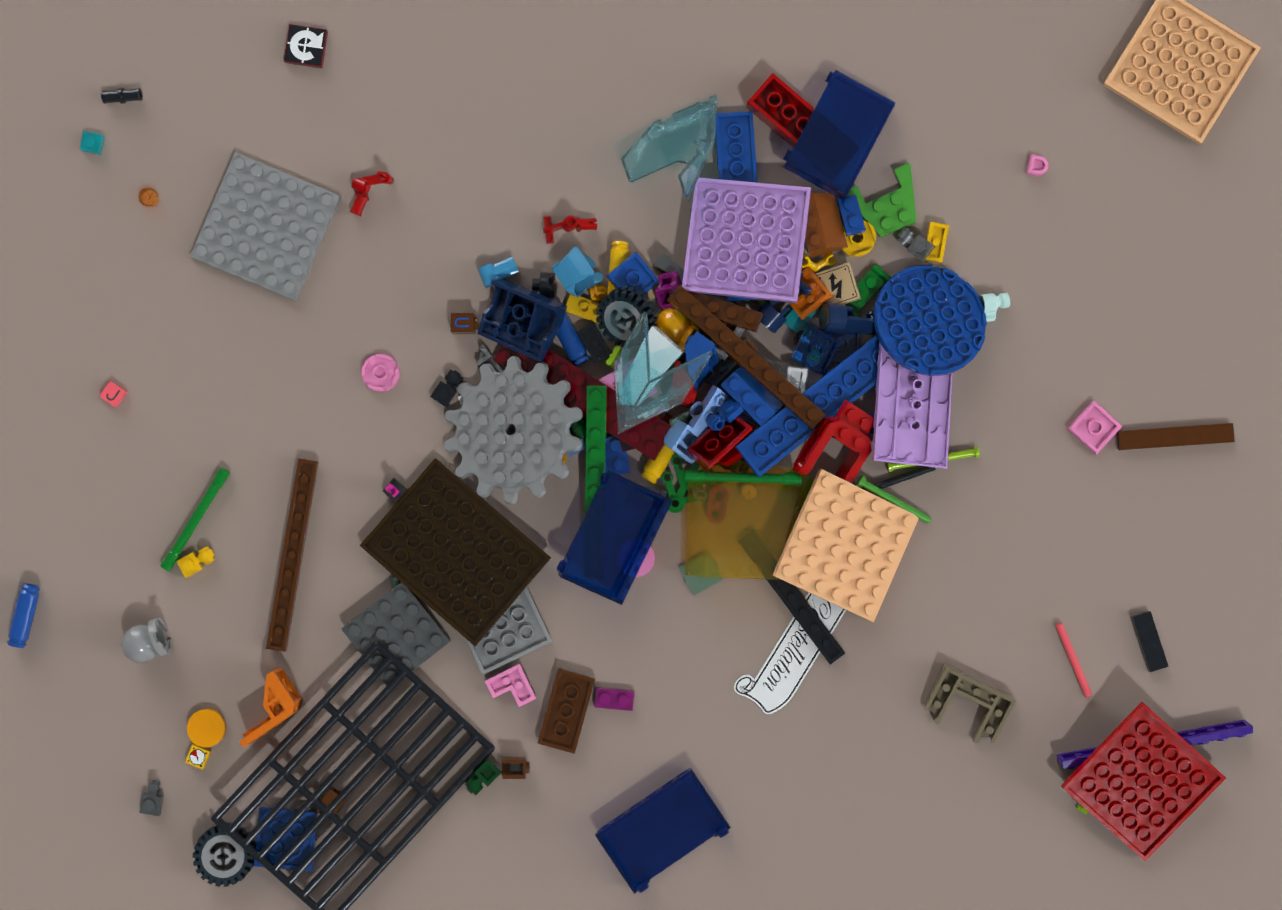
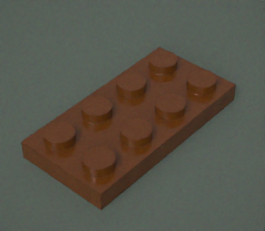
[537,668,595,754]

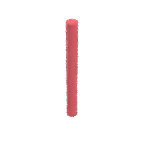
[1055,623,1092,697]

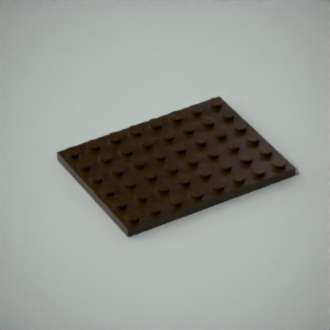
[359,458,551,646]

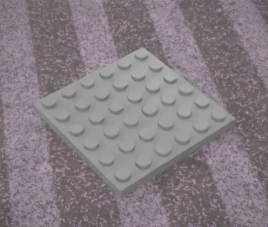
[190,152,341,301]

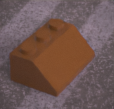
[805,193,848,258]

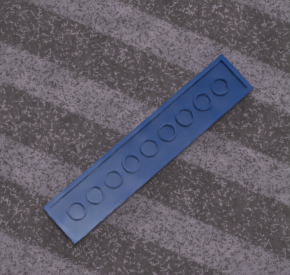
[714,111,762,302]
[734,334,879,477]

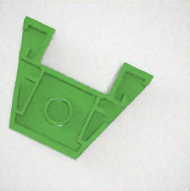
[841,163,916,238]

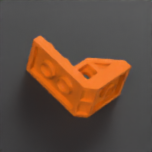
[239,667,303,748]

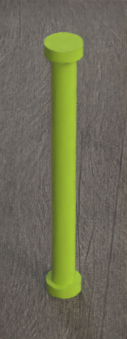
[886,446,980,472]

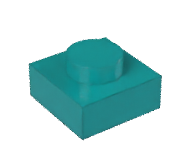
[79,131,105,155]

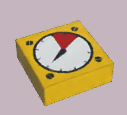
[185,744,212,770]

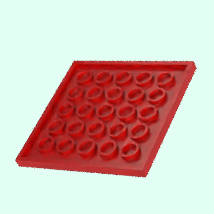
[1061,701,1226,861]

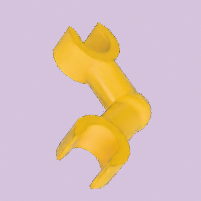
[802,252,837,272]

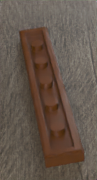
[1117,423,1235,450]

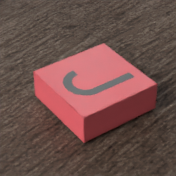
[99,381,128,408]

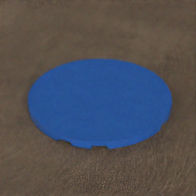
[874,265,987,376]

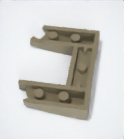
[924,663,1016,743]

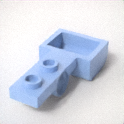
[664,385,728,465]

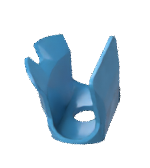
[552,246,603,297]

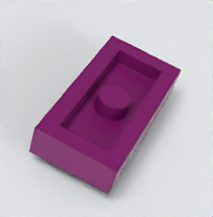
[594,687,635,711]

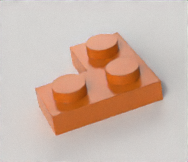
[790,267,833,320]

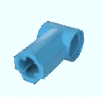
[478,257,519,288]

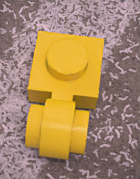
[176,547,215,578]

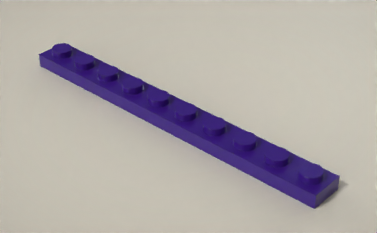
[1056,719,1253,769]

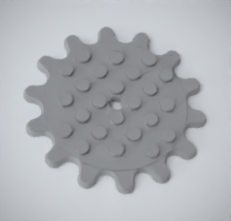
[444,356,583,505]

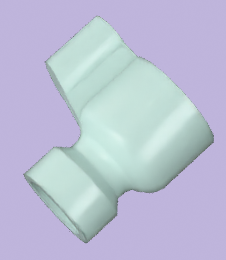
[979,293,1010,322]

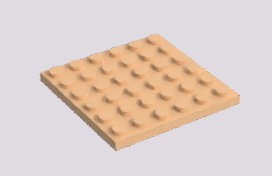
[1103,0,1261,145]
[772,469,919,622]

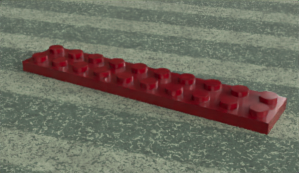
[494,345,672,461]

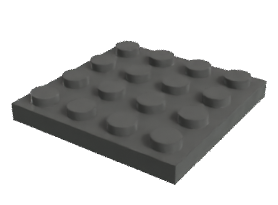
[341,582,451,686]

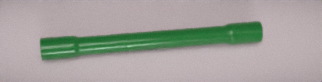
[160,467,230,572]
[685,470,802,485]

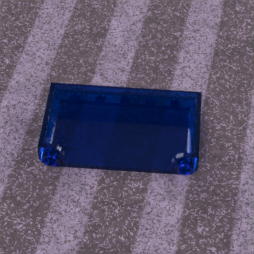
[783,70,896,200]
[557,470,673,605]
[595,768,731,894]

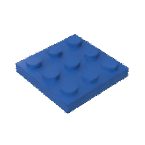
[254,807,318,871]

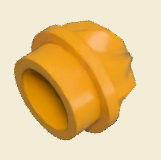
[589,284,608,302]

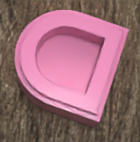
[1026,154,1048,176]

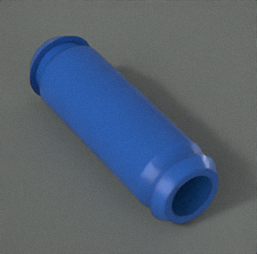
[556,312,589,366]
[7,583,40,648]

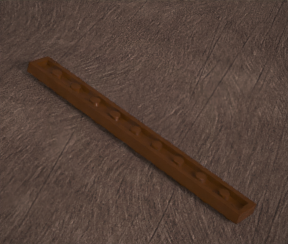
[666,285,826,430]
[266,458,319,652]

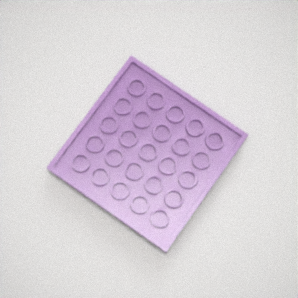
[682,177,811,303]

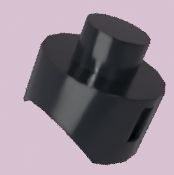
[532,272,556,299]

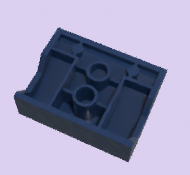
[477,279,567,362]

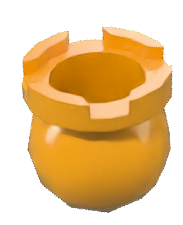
[656,307,701,355]

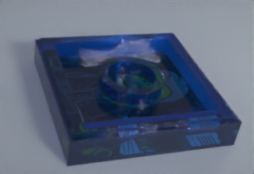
[790,324,841,376]

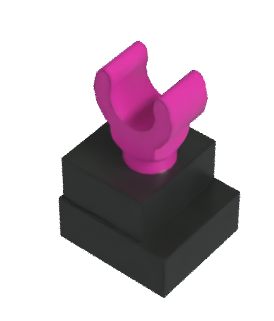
[383,478,408,503]

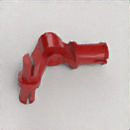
[350,171,394,217]
[543,215,598,244]

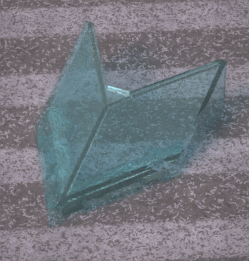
[621,95,717,200]
[614,311,713,434]

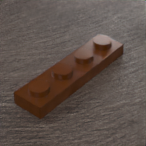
[689,292,763,333]

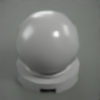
[121,618,173,663]

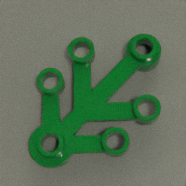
[662,455,715,513]

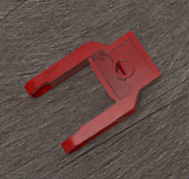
[793,400,874,483]

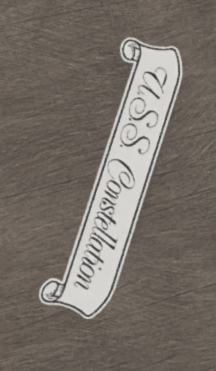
[734,592,846,714]

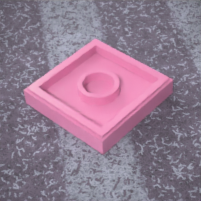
[1067,401,1122,455]

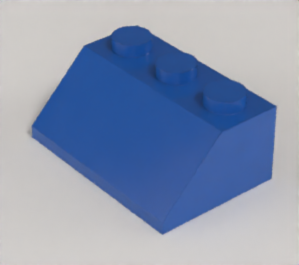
[685,332,719,390]
[720,367,784,427]

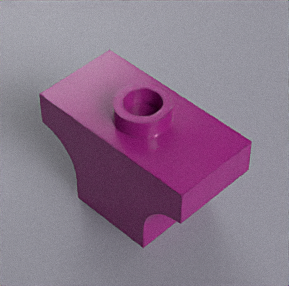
[654,271,682,309]

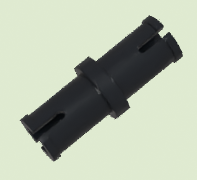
[101,88,143,104]

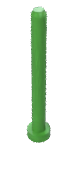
[855,475,931,523]

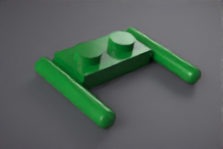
[845,264,891,318]

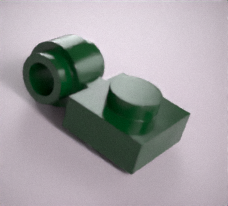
[569,418,586,440]
[465,758,502,795]

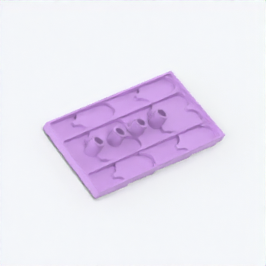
[872,341,953,469]

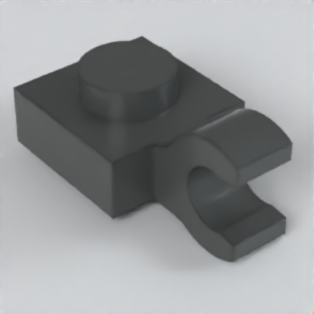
[139,780,164,816]

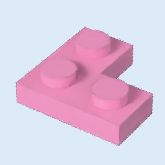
[485,663,537,707]

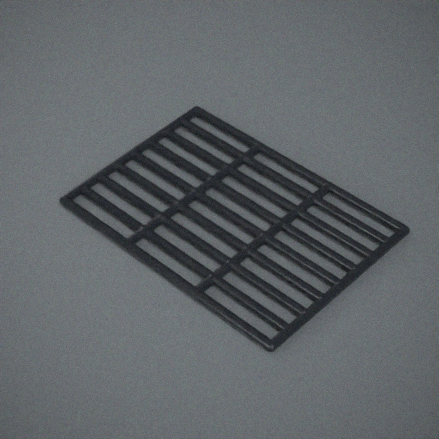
[211,641,495,910]

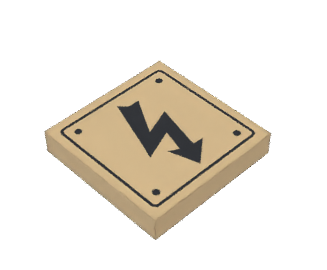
[815,262,861,305]

